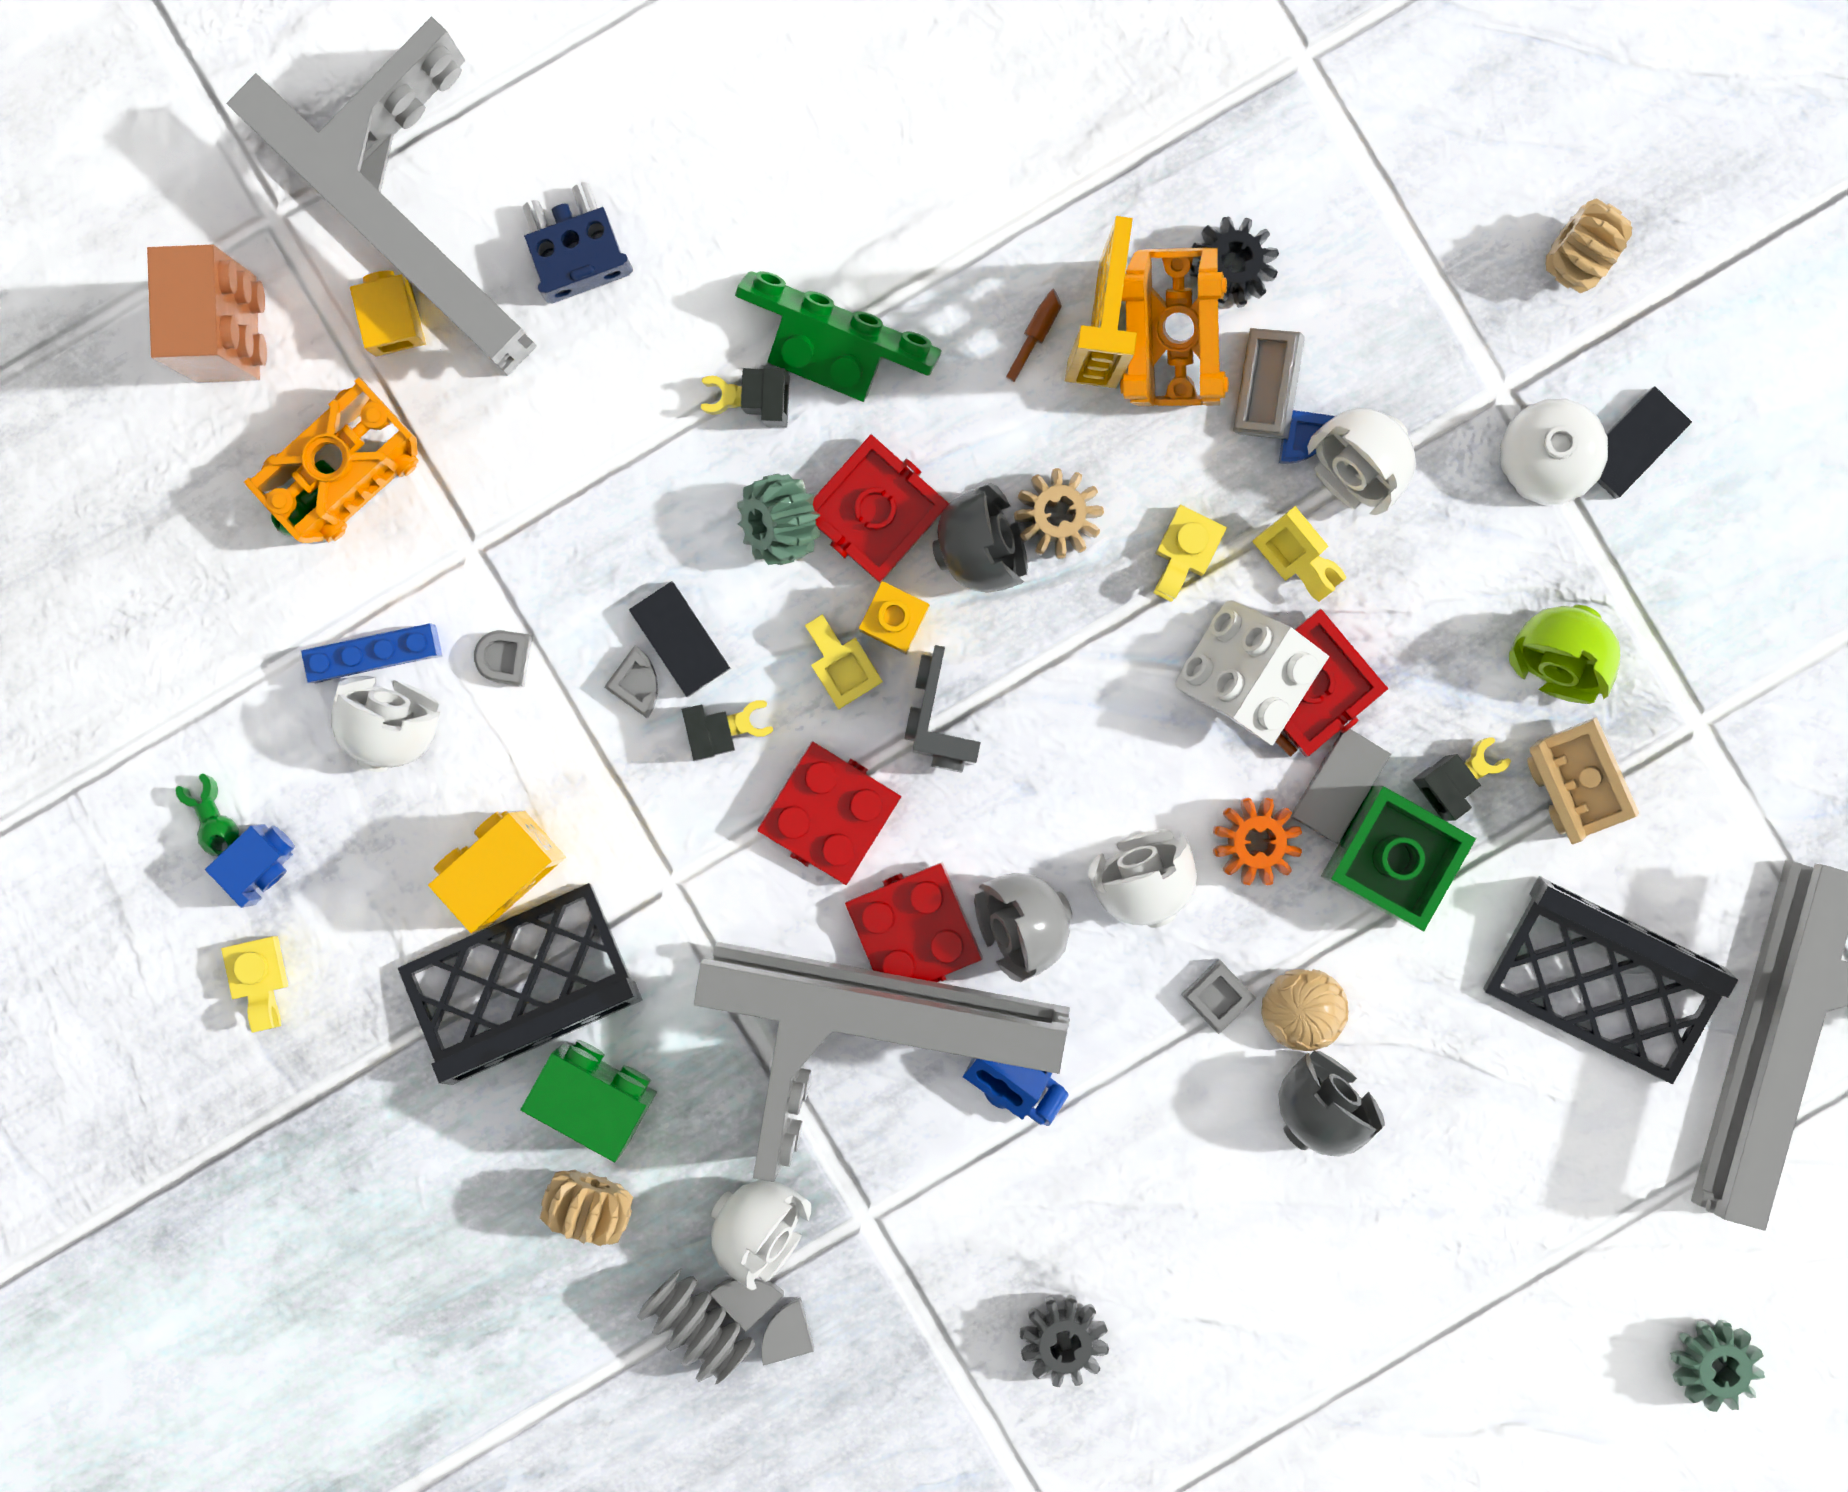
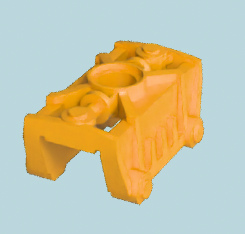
[1120,248,1229,406]
[244,377,419,543]

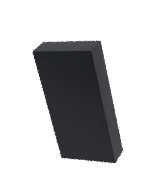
[1597,386,1692,499]
[629,581,731,697]

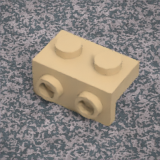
[1527,717,1639,845]

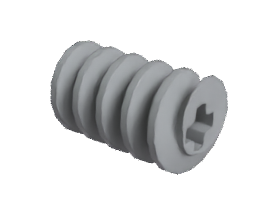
[637,1268,755,1385]

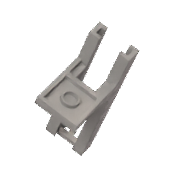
[226,16,537,376]
[1691,860,1848,1231]
[693,942,1070,1182]

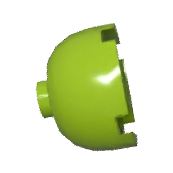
[1509,605,1621,704]

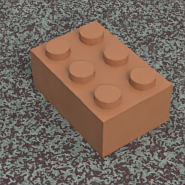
[147,244,267,383]

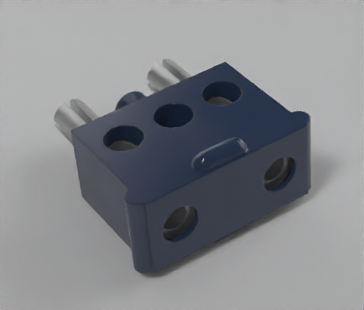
[522,182,633,304]

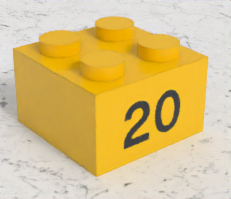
[428,810,567,934]

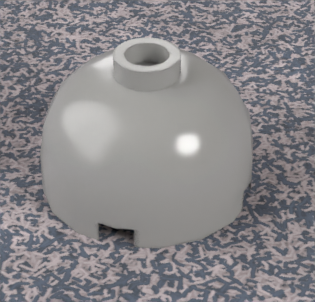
[974,873,1072,983]

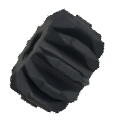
[1189,216,1279,308]

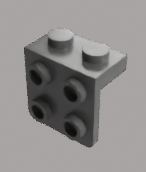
[904,645,981,773]

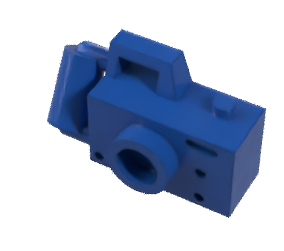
[962,1058,1069,1126]

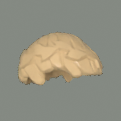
[1261,969,1349,1051]

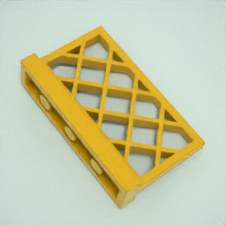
[1065,216,1137,389]

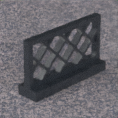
[1483,876,1738,1085]
[398,883,643,1085]

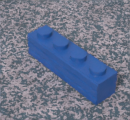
[301,623,443,684]

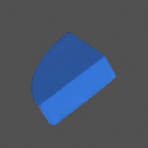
[1279,410,1335,464]

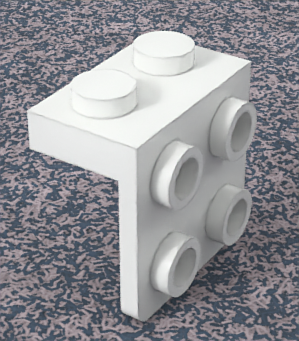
[1175,600,1329,746]

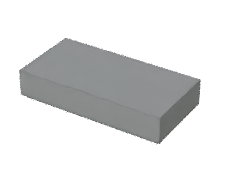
[1233,328,1305,439]
[1291,729,1391,844]

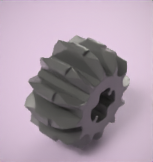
[1019,1295,1109,1388]

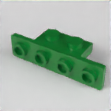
[735,271,942,402]

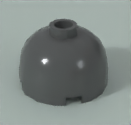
[932,483,1028,593]
[1278,1050,1385,1157]

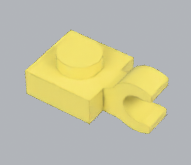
[1153,504,1227,602]
[1252,506,1346,602]
[805,614,883,710]
[221,936,289,1033]

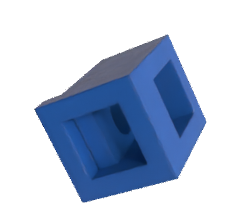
[204,824,295,908]

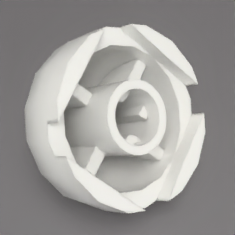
[1500,399,1608,505]
[1307,408,1416,515]
[330,676,441,772]
[1088,829,1197,928]
[711,1180,811,1290]

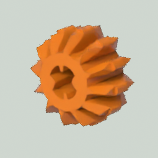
[1213,798,1302,885]

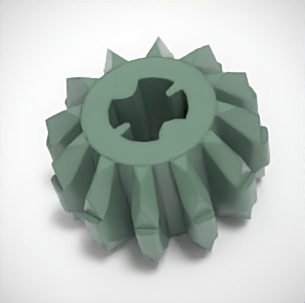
[737,474,821,565]
[1670,1319,1766,1412]

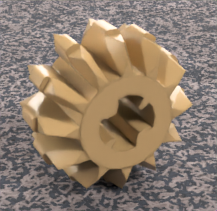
[1545,198,1632,294]
[1014,468,1104,559]
[540,1170,633,1246]

